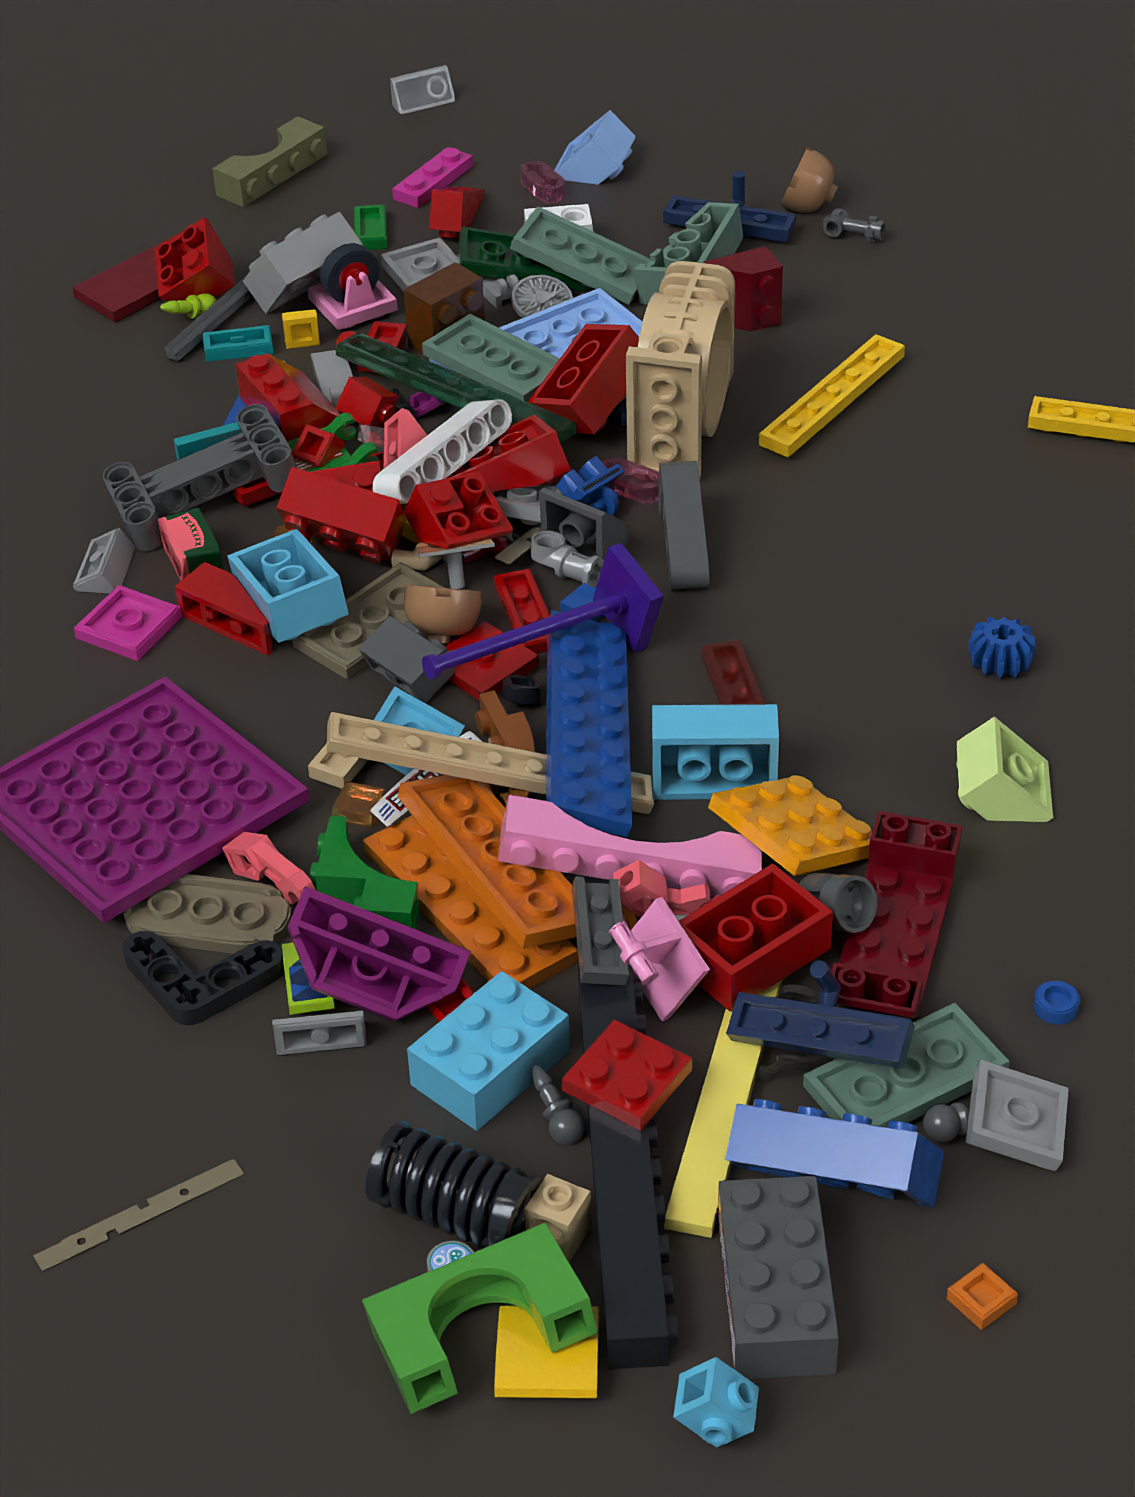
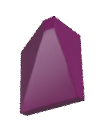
[409,381,451,419]

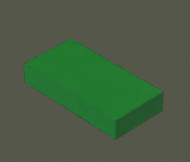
[354,205,387,250]

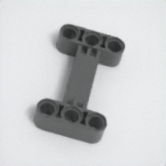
[102,404,297,551]

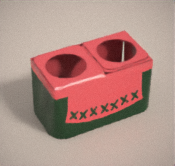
[158,507,224,581]

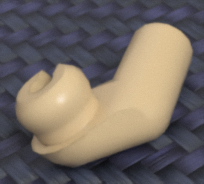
[392,548,442,571]

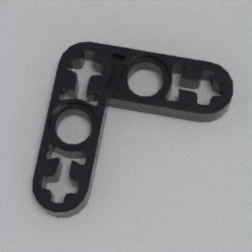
[123,931,285,1025]

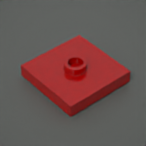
[445,621,539,701]

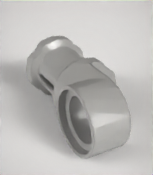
[531,531,604,588]

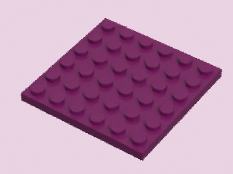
[0,676,310,923]

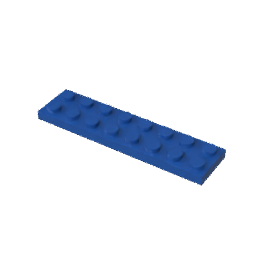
[546,610,632,838]

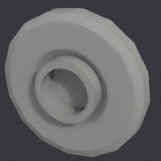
[511,275,573,318]

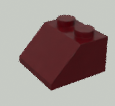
[704,246,783,332]

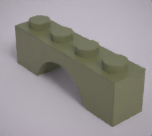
[212,116,327,207]

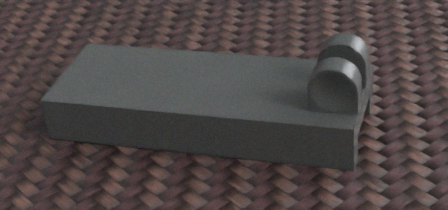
[572,876,629,986]

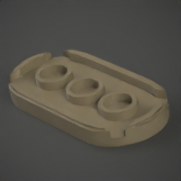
[123,874,292,954]

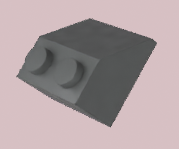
[539,488,628,560]

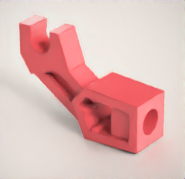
[222,832,316,905]
[613,860,720,917]

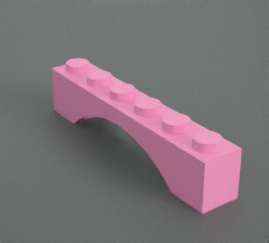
[498,795,762,897]

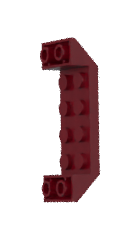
[831,811,963,1018]

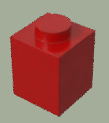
[335,377,399,428]

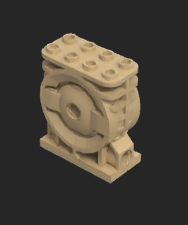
[626,261,735,480]

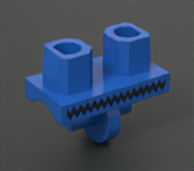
[556,456,625,516]

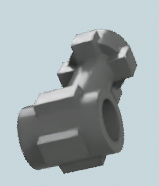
[823,209,886,242]

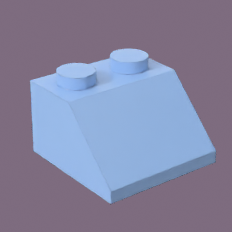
[552,110,636,185]

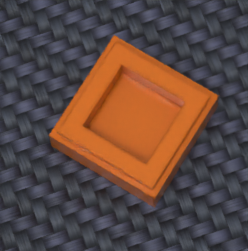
[946,1263,1018,1330]

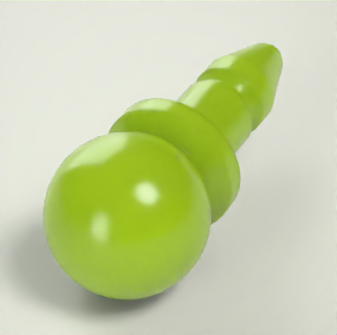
[160,293,217,319]

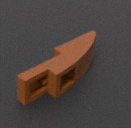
[475,690,536,808]

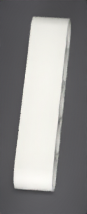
[373,399,512,504]

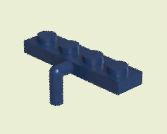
[663,171,796,242]
[726,960,915,1069]

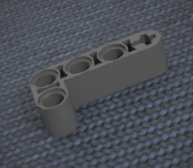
[658,461,709,590]

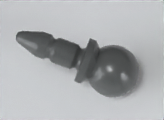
[532,1065,586,1145]
[923,1102,970,1142]

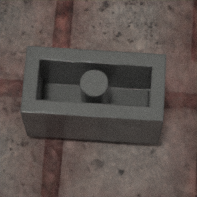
[358,616,455,704]

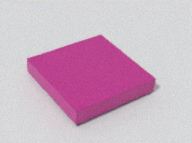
[74,585,182,661]

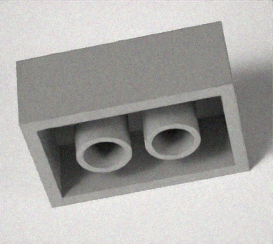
[243,211,362,314]

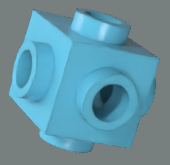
[673,1357,759,1448]

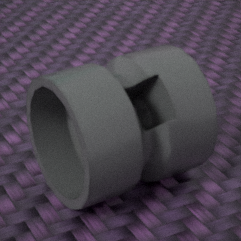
[799,873,877,933]

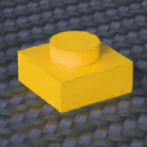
[282,309,320,349]

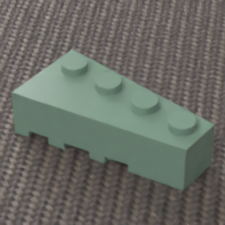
[634,202,743,304]

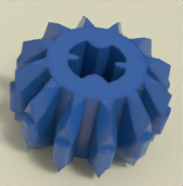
[968,615,1036,679]

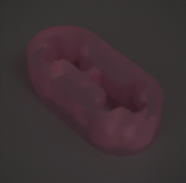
[520,161,565,203]
[602,458,659,503]

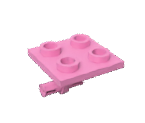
[609,897,710,1021]

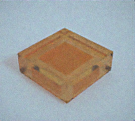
[332,782,385,827]

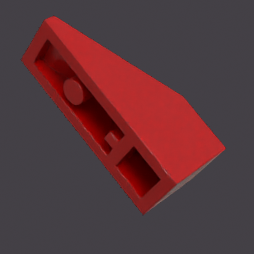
[429,186,485,237]
[175,562,273,656]

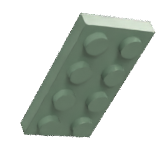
[510,206,651,305]
[422,314,560,406]
[803,1003,1010,1128]

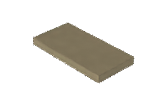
[292,562,445,680]

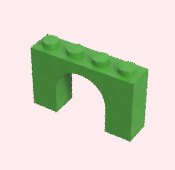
[362,1222,598,1414]

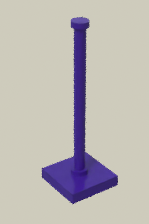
[422,543,664,679]

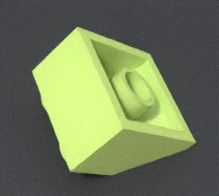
[956,716,1053,822]

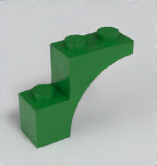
[310,816,420,930]

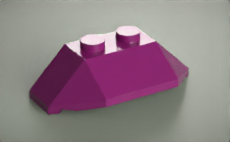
[288,886,471,1022]

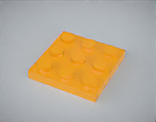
[708,775,872,876]

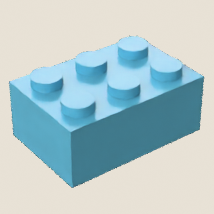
[227,529,349,643]
[652,704,779,800]
[407,971,570,1131]

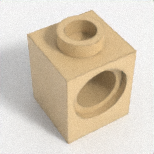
[525,1174,592,1262]

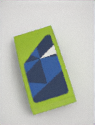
[282,942,334,1015]

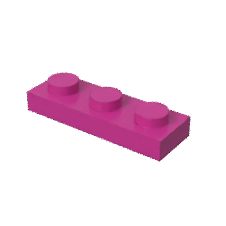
[392,147,473,208]

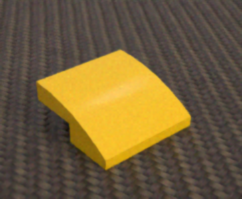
[494,1306,599,1398]

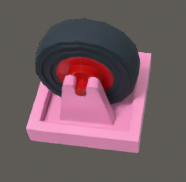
[307,243,398,330]

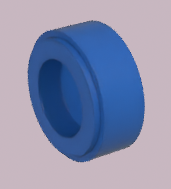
[1033,981,1080,1025]

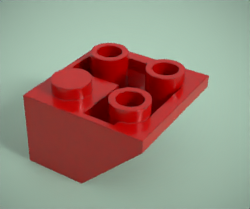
[155,217,235,301]
[404,471,513,549]

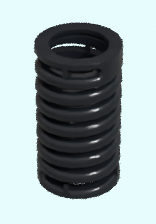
[366,1121,543,1249]

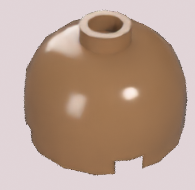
[780,147,838,213]
[404,585,482,643]

